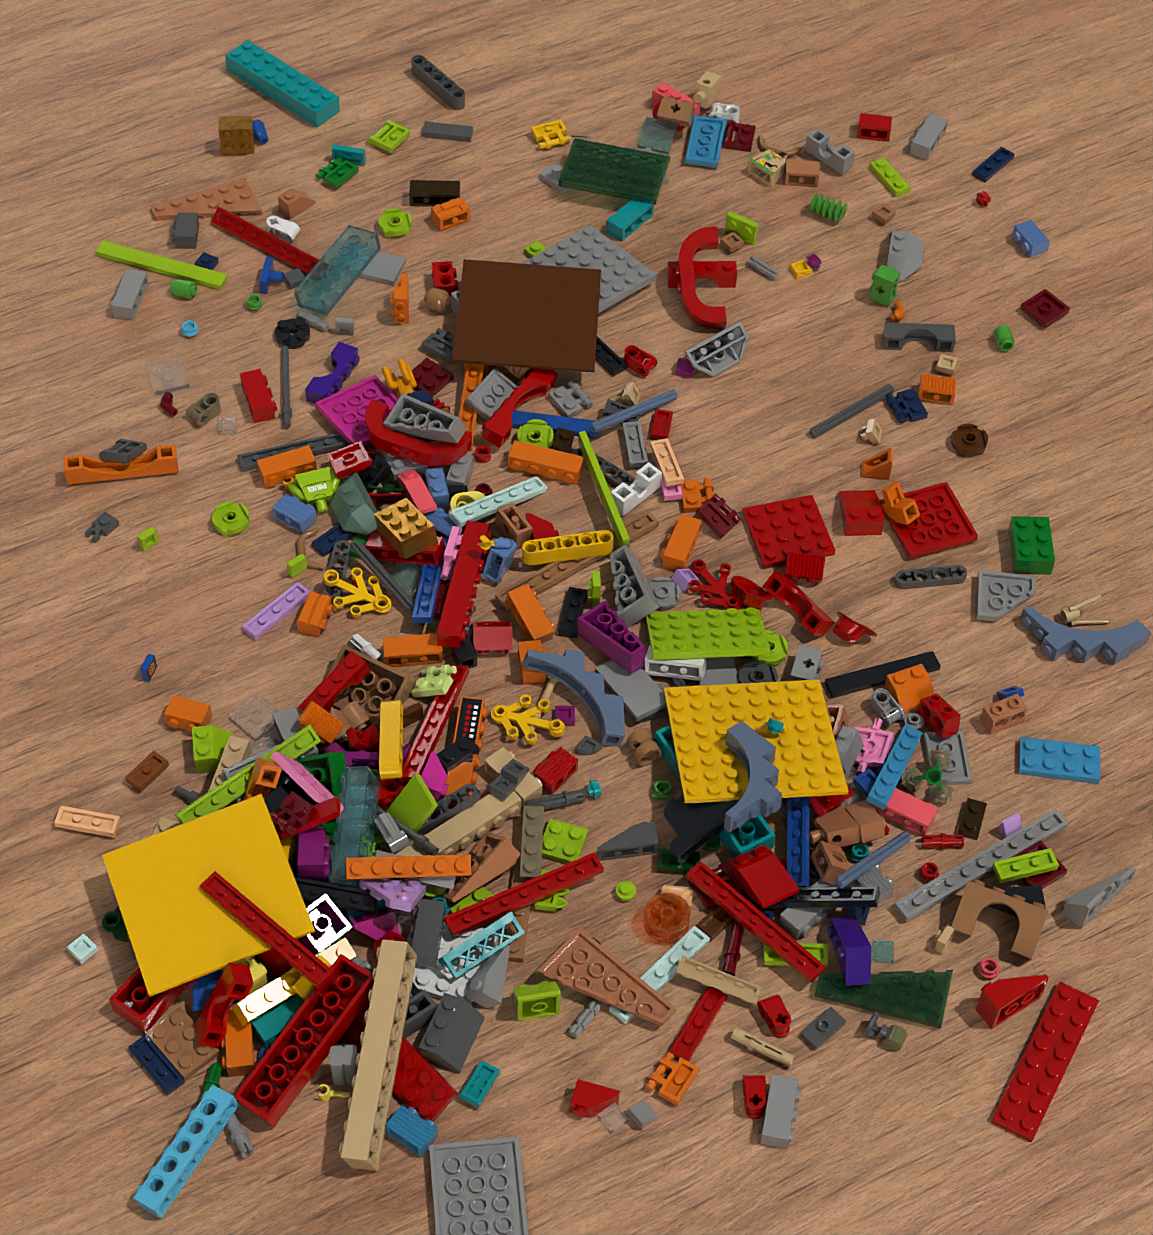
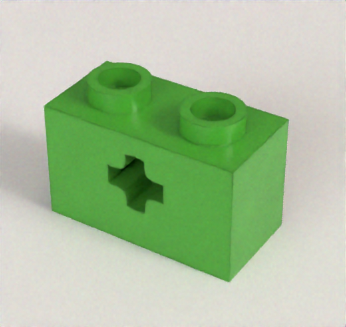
[869,265,900,307]

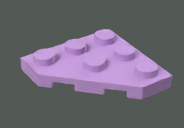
[359,878,426,912]

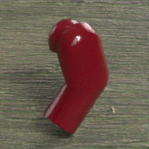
[160,392,178,417]

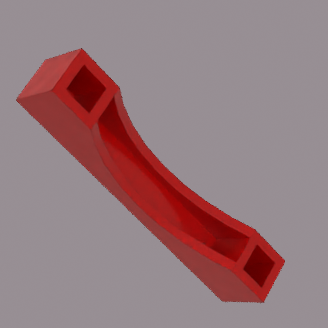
[482,368,558,448]

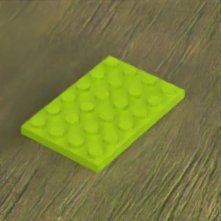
[645,607,770,660]

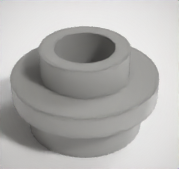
[904,713,924,730]

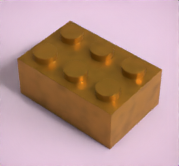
[374,498,438,559]

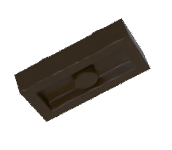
[552,427,575,453]
[957,798,987,840]

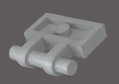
[548,380,593,418]

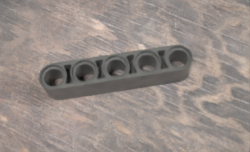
[411,55,465,110]

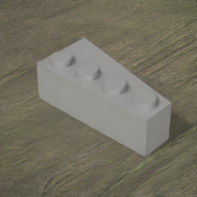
[383,393,467,443]

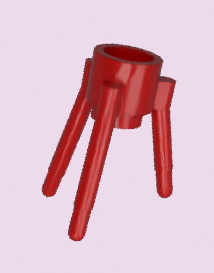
[368,492,403,512]

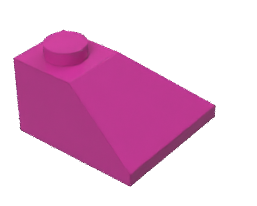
[421,752,449,802]
[346,907,400,940]

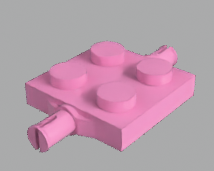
[440,526,463,580]
[854,718,894,775]

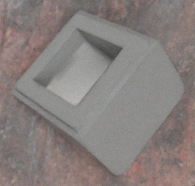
[627,1100,659,1130]

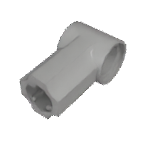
[373,812,410,854]

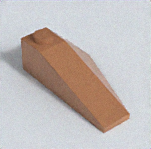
[443,832,521,902]

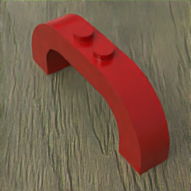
[675,226,727,329]
[365,400,472,466]

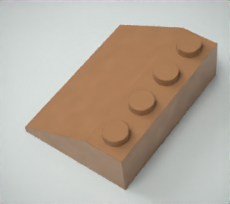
[327,644,417,726]

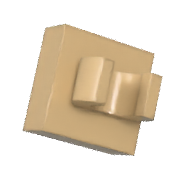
[618,382,641,407]
[860,419,882,445]

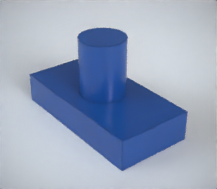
[259,257,284,294]

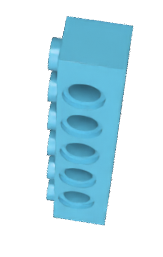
[133,1084,239,1219]

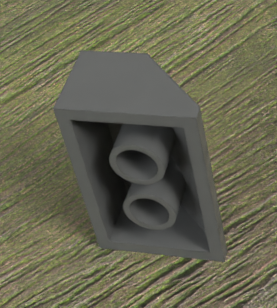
[419,992,485,1074]

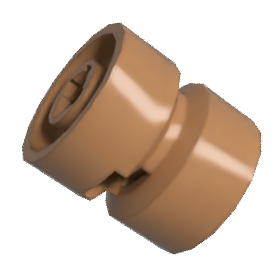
[627,728,662,766]

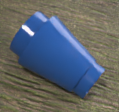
[253,120,269,144]

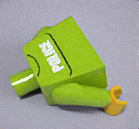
[283,467,340,513]

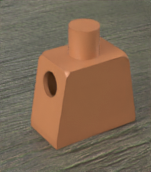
[809,807,861,847]

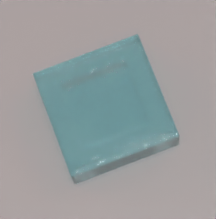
[872,940,894,964]

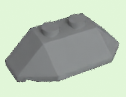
[887,230,925,282]
[685,321,749,377]

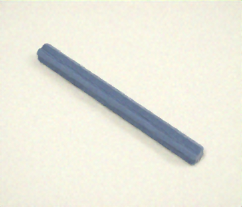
[590,390,678,433]
[834,831,912,889]

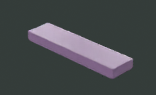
[242,582,310,641]

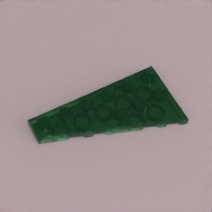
[814,970,953,1029]

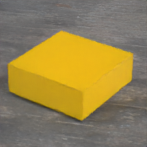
[789,259,812,279]

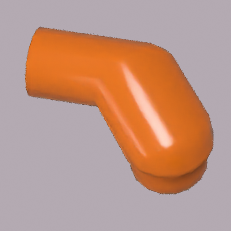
[889,301,905,322]

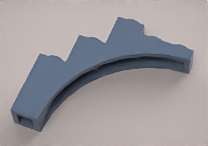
[1020,605,1151,665]
[523,649,625,747]
[724,721,782,832]

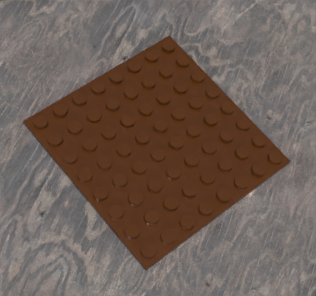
[452,259,601,372]

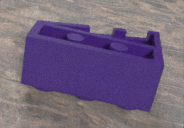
[827,916,871,986]

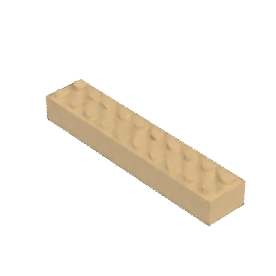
[339,940,417,1171]

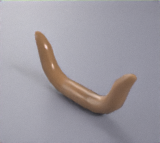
[759,135,802,157]
[297,528,324,570]

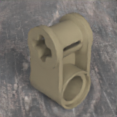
[186,393,221,427]

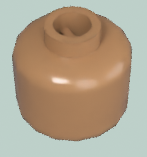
[424,288,451,312]

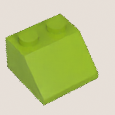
[192,725,234,774]
[513,981,561,1021]

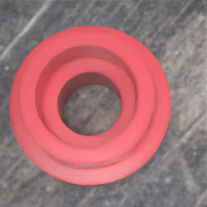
[978,958,999,979]

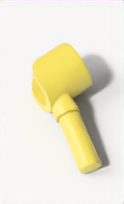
[318,1084,350,1101]

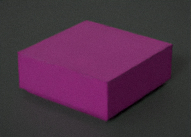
[675,358,694,377]
[555,706,575,726]

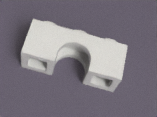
[611,462,662,516]

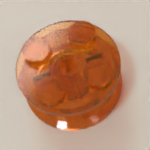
[643,893,691,943]

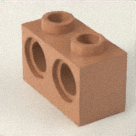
[980,694,1028,735]

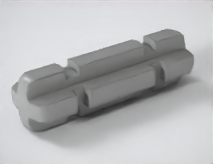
[748,256,779,280]
[297,310,329,331]
[569,1000,600,1038]

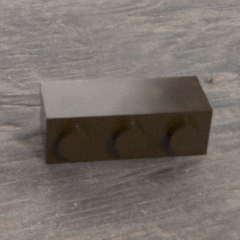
[409,180,460,207]

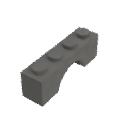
[883,322,956,352]

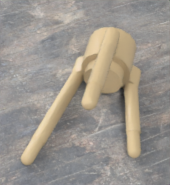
[1061,595,1109,626]

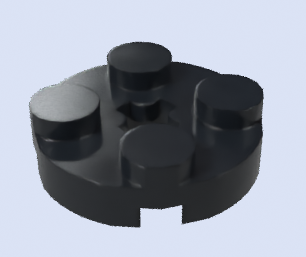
[275,318,310,349]

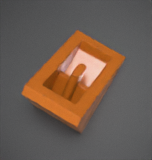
[861,448,893,480]

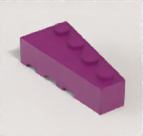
[577,600,645,673]

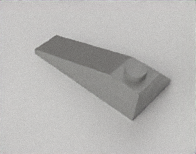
[1062,866,1136,929]

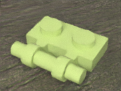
[411,664,457,698]

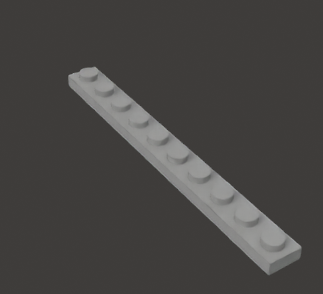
[893,809,1069,922]

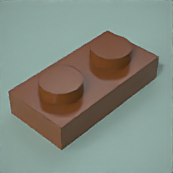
[125,751,169,792]

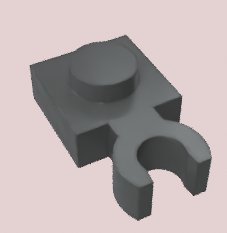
[85,512,119,543]

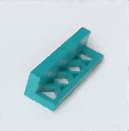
[438,912,525,979]

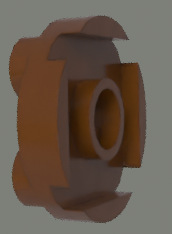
[951,424,988,456]

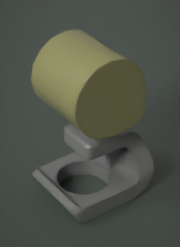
[863,1012,908,1051]

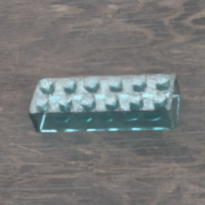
[294,225,381,316]
[329,766,380,890]

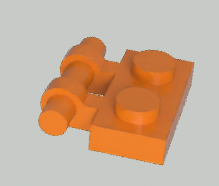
[680,477,715,513]
[645,1052,699,1106]

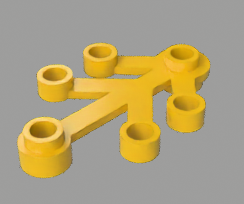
[323,567,391,618]
[491,695,565,745]

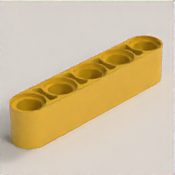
[522,530,613,565]
[379,700,403,780]

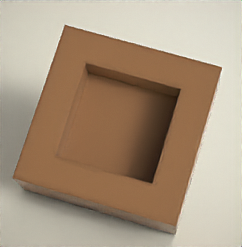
[872,203,896,224]
[720,232,744,253]

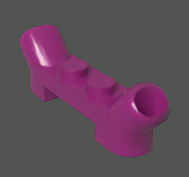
[324,743,412,776]

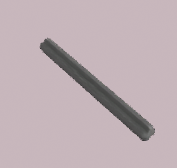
[809,384,894,438]
[351,541,426,625]

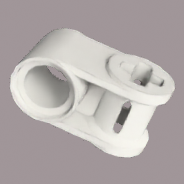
[708,103,740,125]
[266,216,300,244]

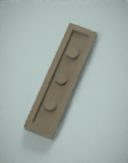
[520,806,544,881]

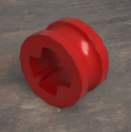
[475,445,491,463]

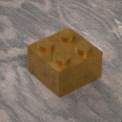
[218,116,255,155]

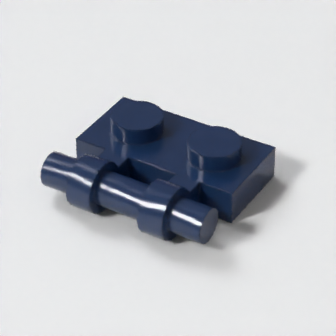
[885,388,928,423]

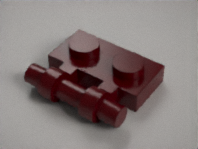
[695,494,742,539]
[269,791,318,835]

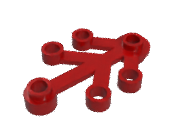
[689,559,742,610]

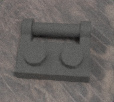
[99,439,147,463]

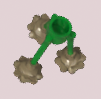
[901,748,954,804]

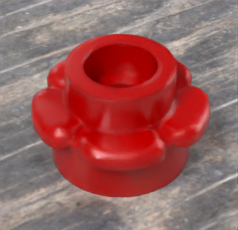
[976,191,991,207]
[919,862,939,882]

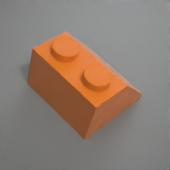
[884,664,934,716]

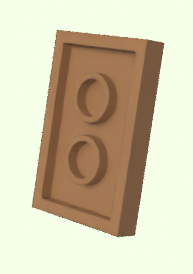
[145,1007,220,1081]

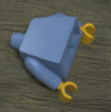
[478,535,517,583]

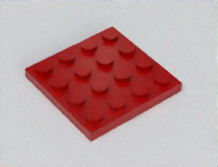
[880,482,978,559]
[742,495,836,569]

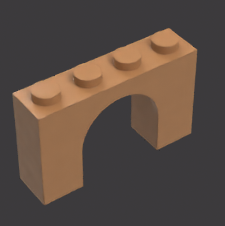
[951,879,1049,960]

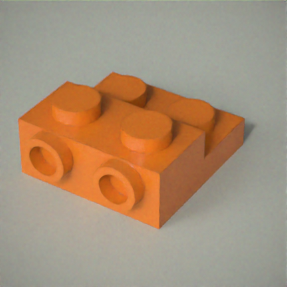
[390,274,409,324]

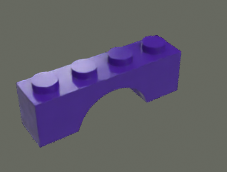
[305,342,360,404]

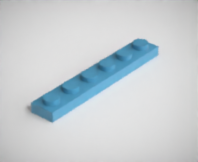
[866,724,923,810]

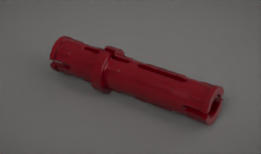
[722,918,744,976]

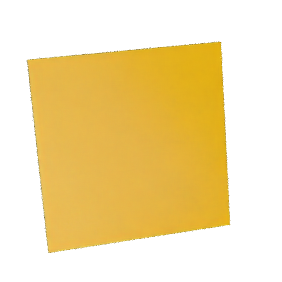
[664,680,849,803]
[102,794,315,997]

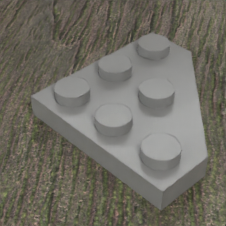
[977,570,1036,621]

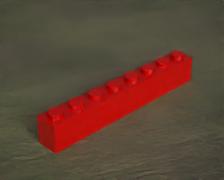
[437,521,492,649]

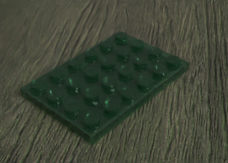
[558,138,670,205]

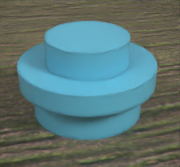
[181,321,199,337]

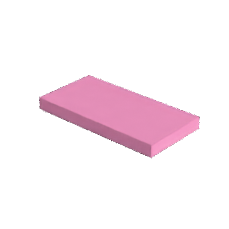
[271,751,345,813]

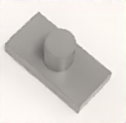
[539,164,574,194]

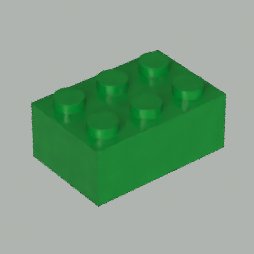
[1008,516,1055,575]

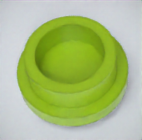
[616,881,637,901]

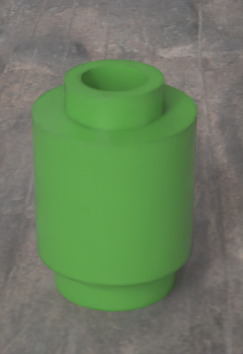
[170,279,198,298]
[993,325,1015,351]

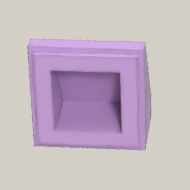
[671,568,700,591]
[999,813,1022,839]

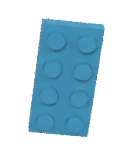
[685,115,726,168]
[1018,737,1100,784]

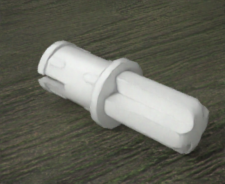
[350,634,384,662]

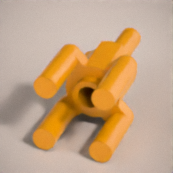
[382,359,417,399]

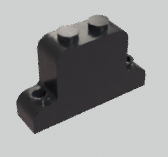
[664,795,738,864]

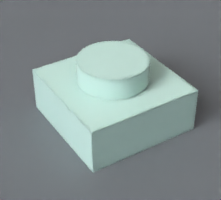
[67,934,98,964]

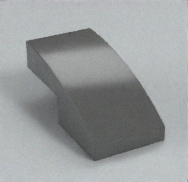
[488,759,529,800]

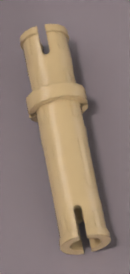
[731,1026,795,1068]

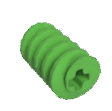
[810,192,848,222]

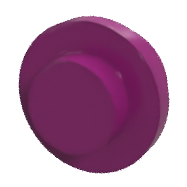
[806,253,822,269]

